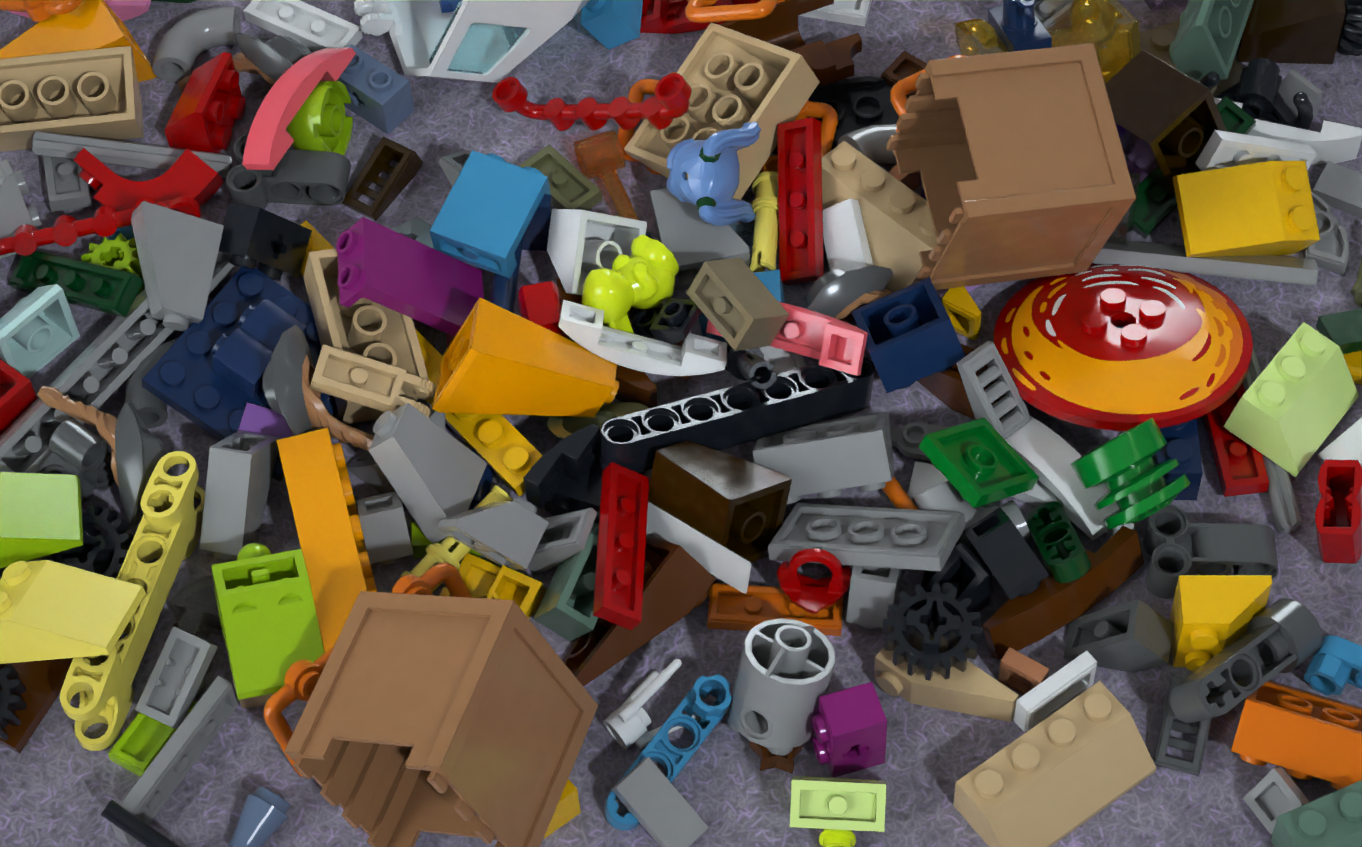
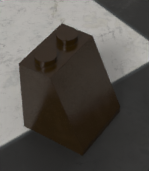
[1237,0,1345,64]
[1105,50,1227,196]
[648,440,792,576]

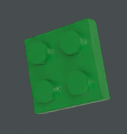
[919,418,1039,508]

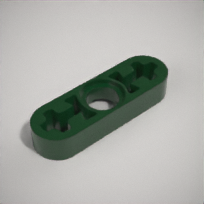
[1025,501,1091,583]

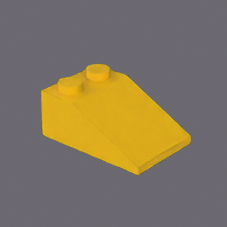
[1173,161,1320,257]

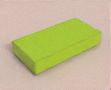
[108,700,197,777]

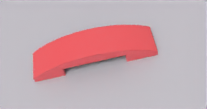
[242,48,356,170]
[706,302,868,376]

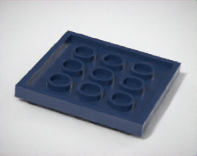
[142,266,338,482]

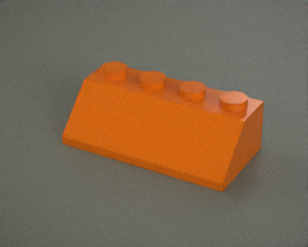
[1231,680,1362,790]

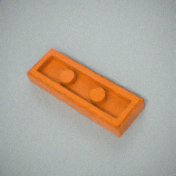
[707,583,844,636]

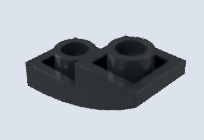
[631,298,702,344]

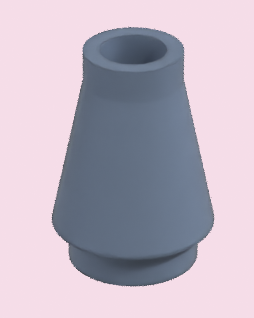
[228,786,290,847]

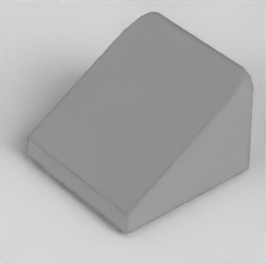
[1278,69,1323,119]

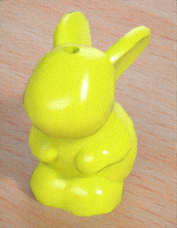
[582,234,679,334]

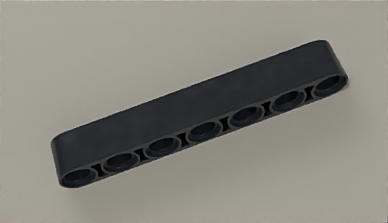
[600,357,875,473]

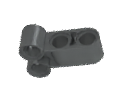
[226,133,351,209]
[36,419,115,505]
[1143,505,1278,599]

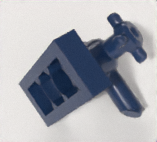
[988,0,1052,52]

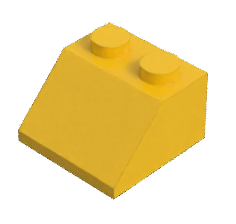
[1169,575,1272,671]

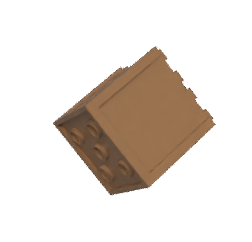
[886,43,1136,290]
[284,591,598,847]

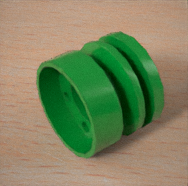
[1071,418,1191,530]

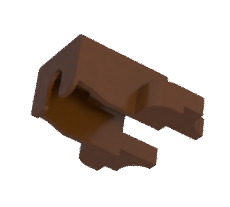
[720,0,862,86]

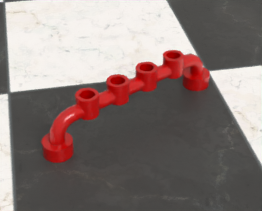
[492,73,692,131]
[0,196,201,256]

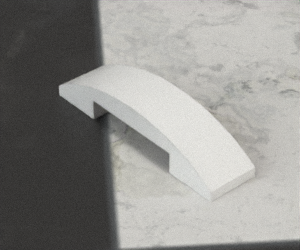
[1213,97,1362,165]
[558,300,727,376]
[1005,415,1119,540]

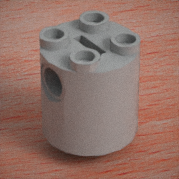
[728,618,836,756]

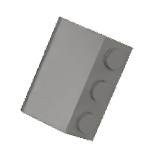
[752,411,894,504]

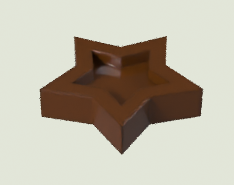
[749,741,803,774]

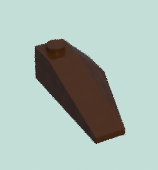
[562,535,716,686]

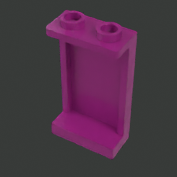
[336,217,484,348]

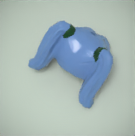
[667,122,761,226]

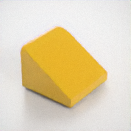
[942,287,981,340]

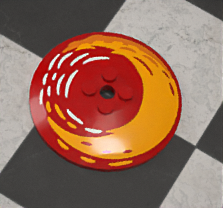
[994,263,1253,431]

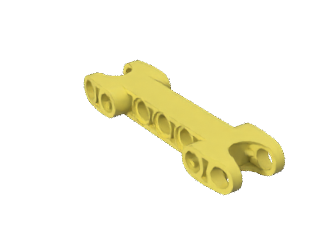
[60,451,205,751]

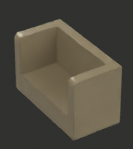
[686,258,789,351]

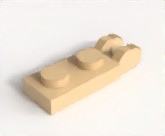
[309,344,437,418]

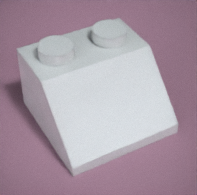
[547,209,647,295]

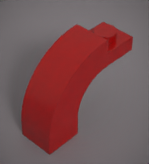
[73,147,225,211]

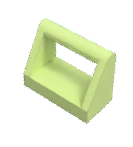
[790,776,886,832]

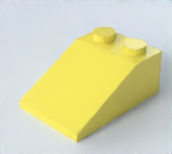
[0,560,146,664]

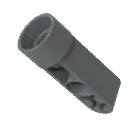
[1170,598,1322,723]

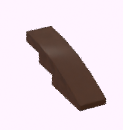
[982,526,1144,660]

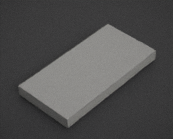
[768,503,966,571]

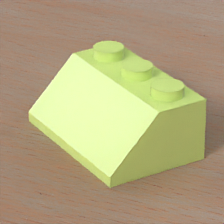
[1223,322,1359,477]

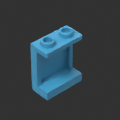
[430,150,551,279]

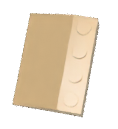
[624,22,820,200]

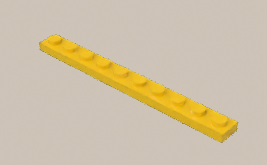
[300,220,543,497]

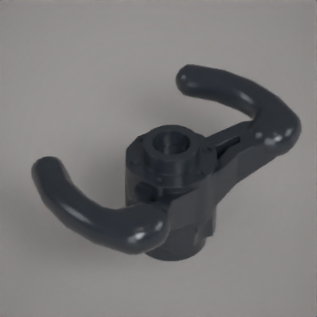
[1198,58,1314,130]

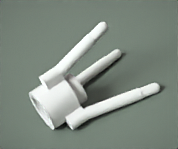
[603,659,714,750]

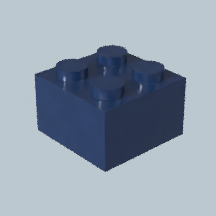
[851,277,965,393]

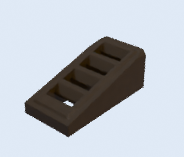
[342,136,423,221]

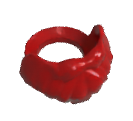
[777,548,852,614]

